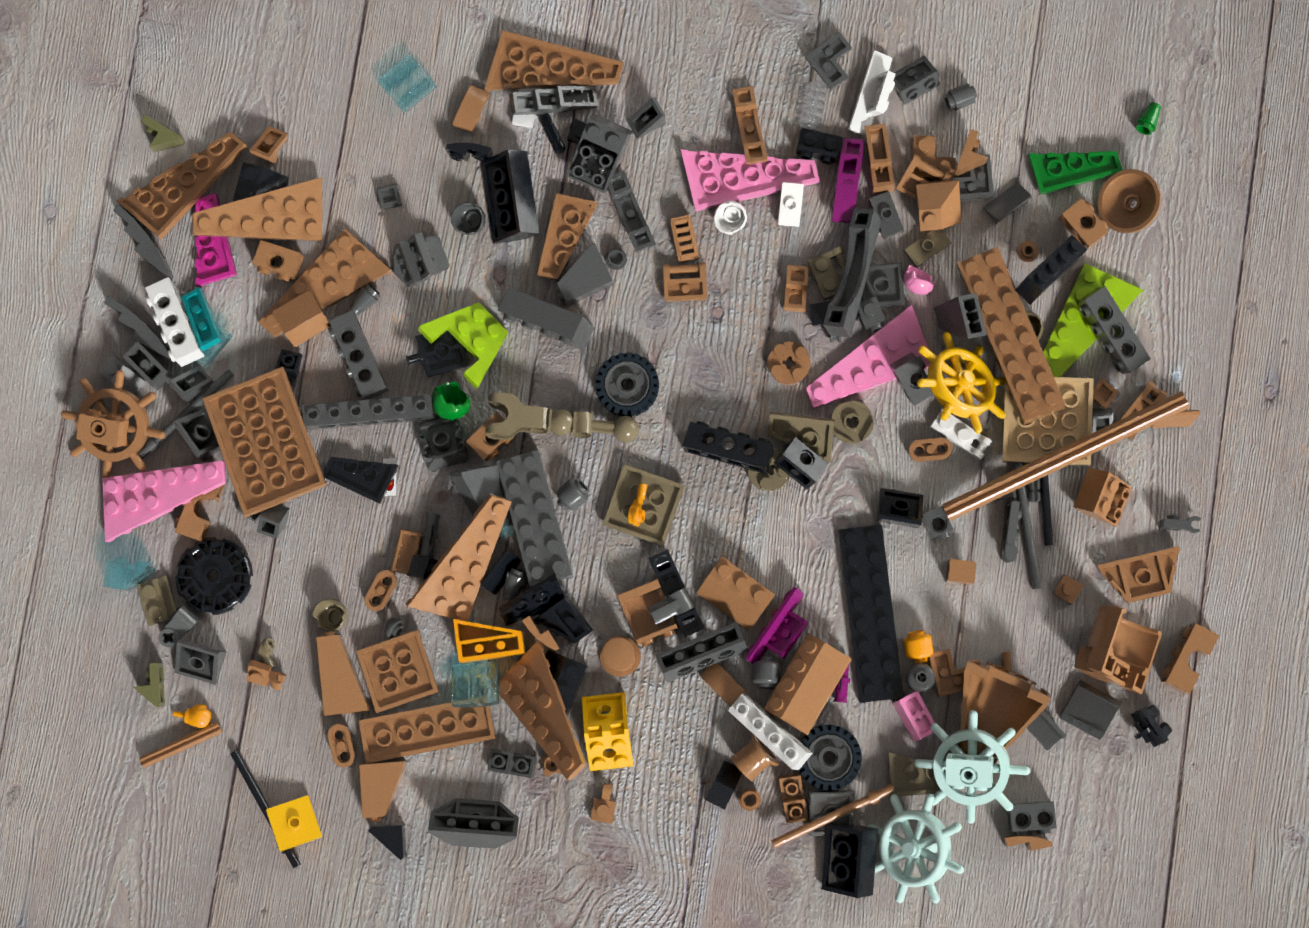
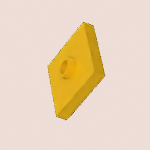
[266,795,322,852]

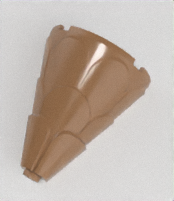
[958,660,1051,764]

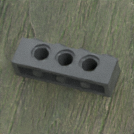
[1077,286,1151,374]
[328,310,389,400]
[656,622,748,683]

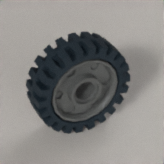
[595,352,659,417]
[799,725,862,791]

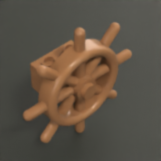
[61,370,166,478]

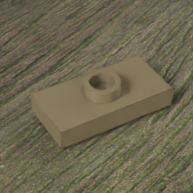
[904,229,951,268]

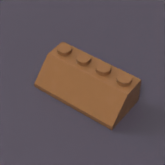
[764,633,852,735]

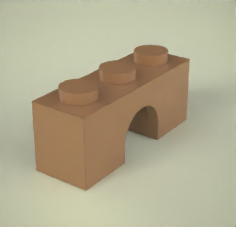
[174,484,225,541]
[1162,623,1220,694]

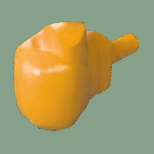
[173,704,211,728]

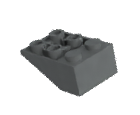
[566,114,633,193]

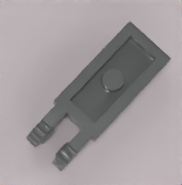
[1000,501,1022,563]

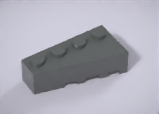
[498,287,594,351]

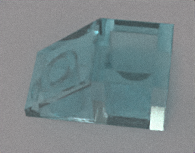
[103,558,156,591]

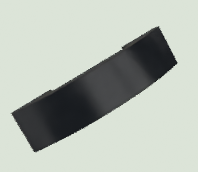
[648,549,704,637]

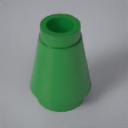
[1136,102,1161,135]

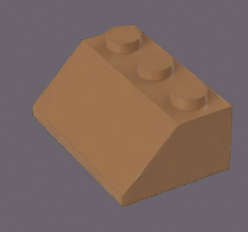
[697,557,775,631]

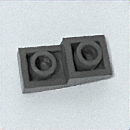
[487,749,537,779]

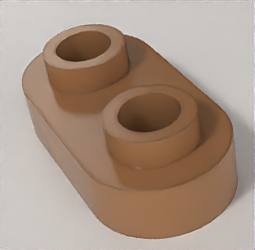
[908,438,952,462]
[365,570,398,612]
[328,724,356,767]

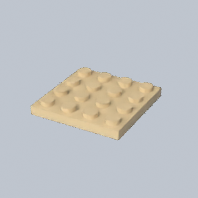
[1002,377,1094,466]

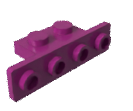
[745,586,809,664]

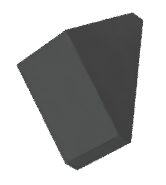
[627,97,666,139]
[168,365,213,403]

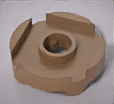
[767,342,811,385]

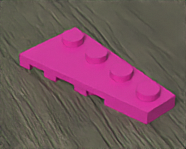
[195,193,237,287]

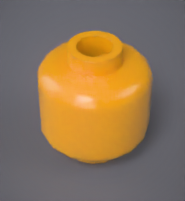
[903,630,934,663]

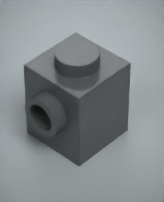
[257,504,290,539]

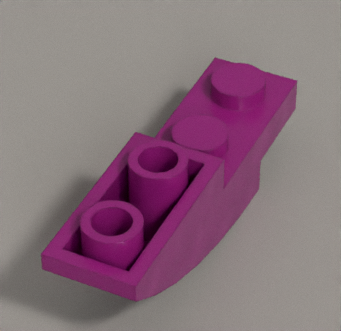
[832,138,865,223]

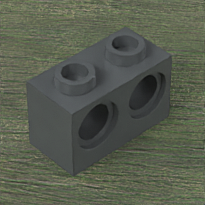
[1007,801,1057,836]

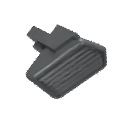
[392,232,450,287]

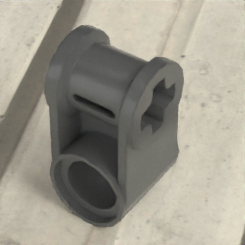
[158,605,199,647]

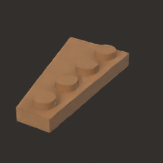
[537,193,598,281]

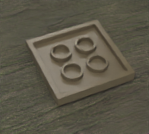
[602,464,685,547]

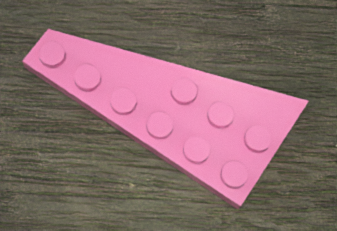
[681,149,820,212]
[806,305,930,409]
[103,461,226,543]

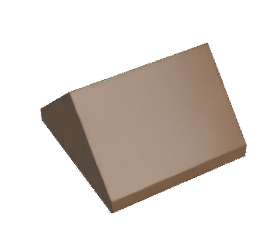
[272,289,331,347]

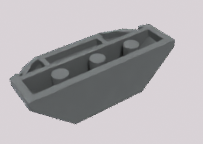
[428,798,519,849]

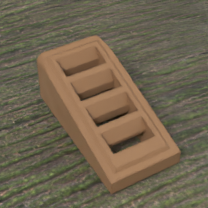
[670,215,700,263]

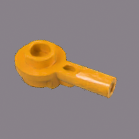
[628,483,647,527]

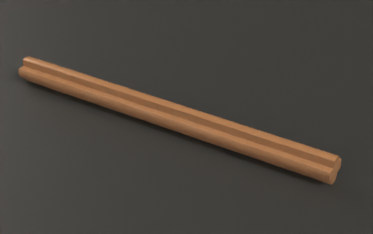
[942,391,1190,521]

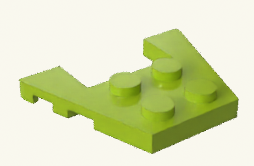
[418,302,509,389]

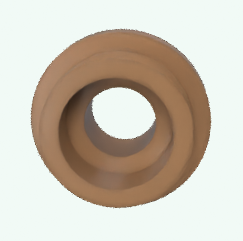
[1017,241,1039,262]
[739,789,761,811]

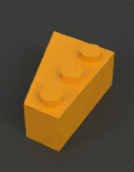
[453,619,526,664]

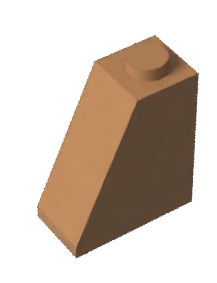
[359,761,406,822]

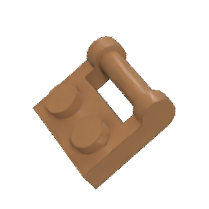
[896,154,952,200]
[663,262,707,302]

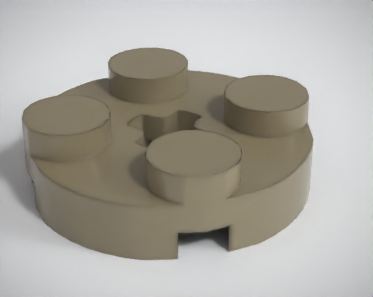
[831,401,874,444]
[748,448,789,491]

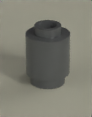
[944,83,977,111]

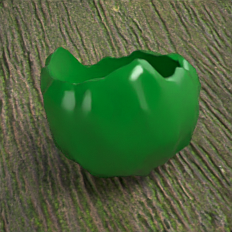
[432,382,471,421]

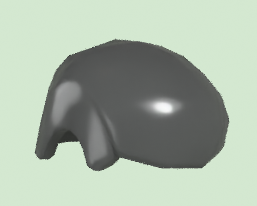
[451,203,486,235]

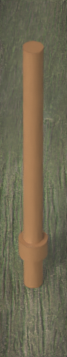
[771,784,895,848]

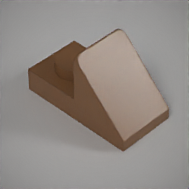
[250,126,288,164]
[955,129,988,176]

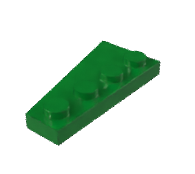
[1027,151,1122,195]

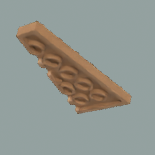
[117,132,247,240]
[192,177,322,241]

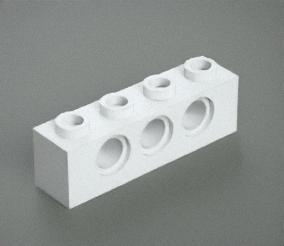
[145,277,205,367]
[728,694,813,770]

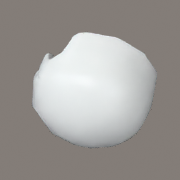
[713,200,747,235]

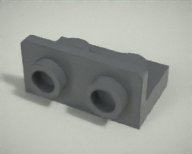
[893,55,940,105]

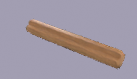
[139,723,222,767]

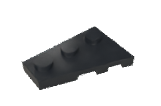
[323,457,399,504]
[499,573,565,626]

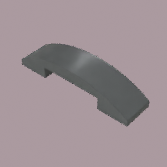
[608,170,656,253]

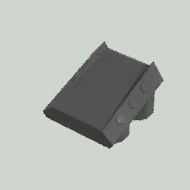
[417,418,469,472]
[1059,680,1121,740]

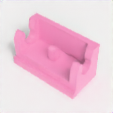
[893,691,935,742]

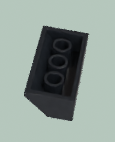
[481,149,540,244]

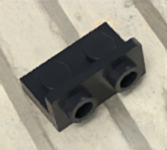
[796,128,843,164]

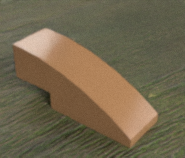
[864,123,895,194]

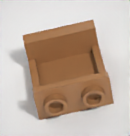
[617,579,678,647]

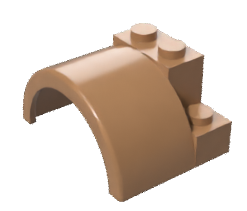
[1074,605,1162,695]

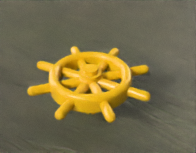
[917,332,1006,434]

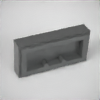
[868,191,904,239]

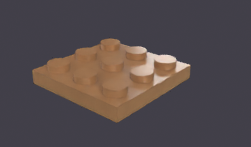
[356,630,439,713]

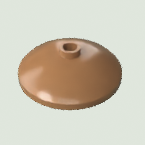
[1098,169,1161,233]

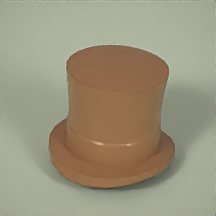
[600,636,641,677]
[731,733,780,781]

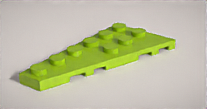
[1043,263,1143,377]

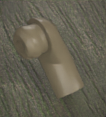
[257,637,276,668]

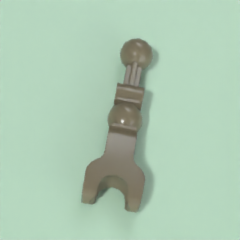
[485,392,639,443]

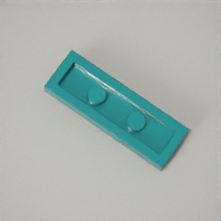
[181,287,222,351]

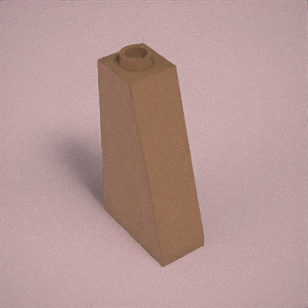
[316,631,371,716]

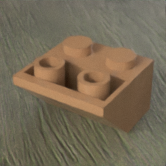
[1073,467,1132,527]

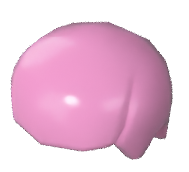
[903,265,936,295]

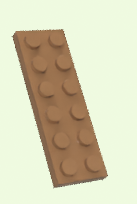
[359,695,496,764]

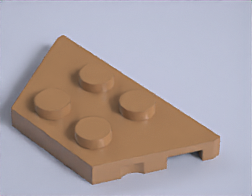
[1096,546,1180,603]

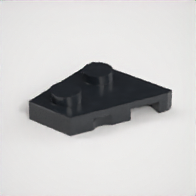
[533,595,593,644]

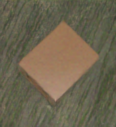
[946,559,976,585]

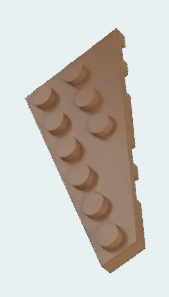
[485,30,624,91]
[258,229,392,337]
[406,494,511,621]
[494,641,586,781]

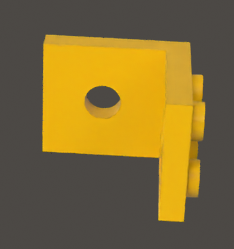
[582,692,633,771]

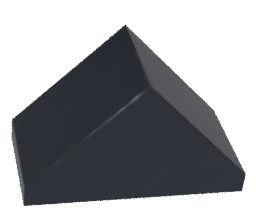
[705,760,742,810]
[368,825,406,860]

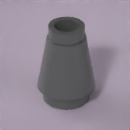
[350,284,381,315]
[502,567,527,600]

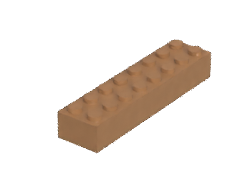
[957,246,1066,425]

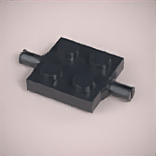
[405,330,469,378]

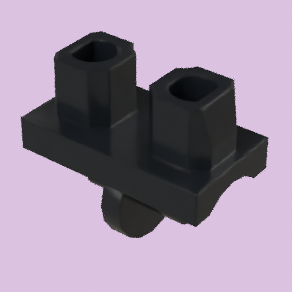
[1131,705,1172,747]

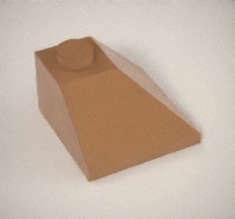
[916,180,961,231]

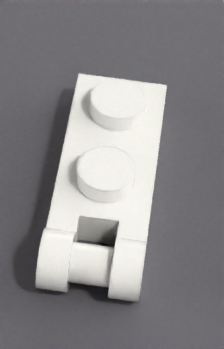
[930,409,993,460]

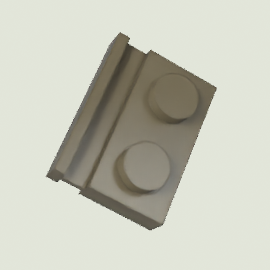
[136,575,178,626]

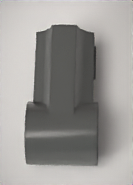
[647,588,694,625]

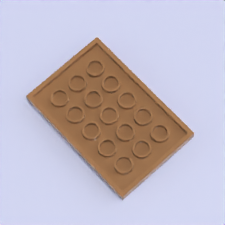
[202,367,327,517]

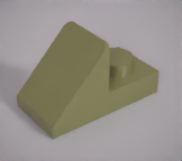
[141,115,185,152]
[133,663,165,707]

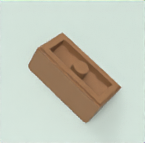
[1151,410,1200,428]

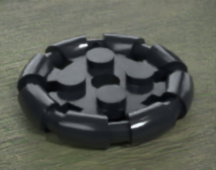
[175,537,253,615]

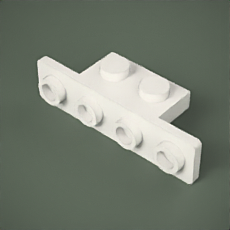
[848,51,895,136]

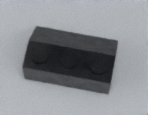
[232,162,289,202]
[545,650,588,716]
[821,823,878,898]

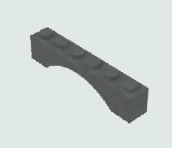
[823,208,881,338]

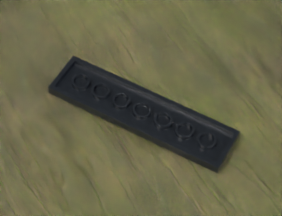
[838,525,904,703]

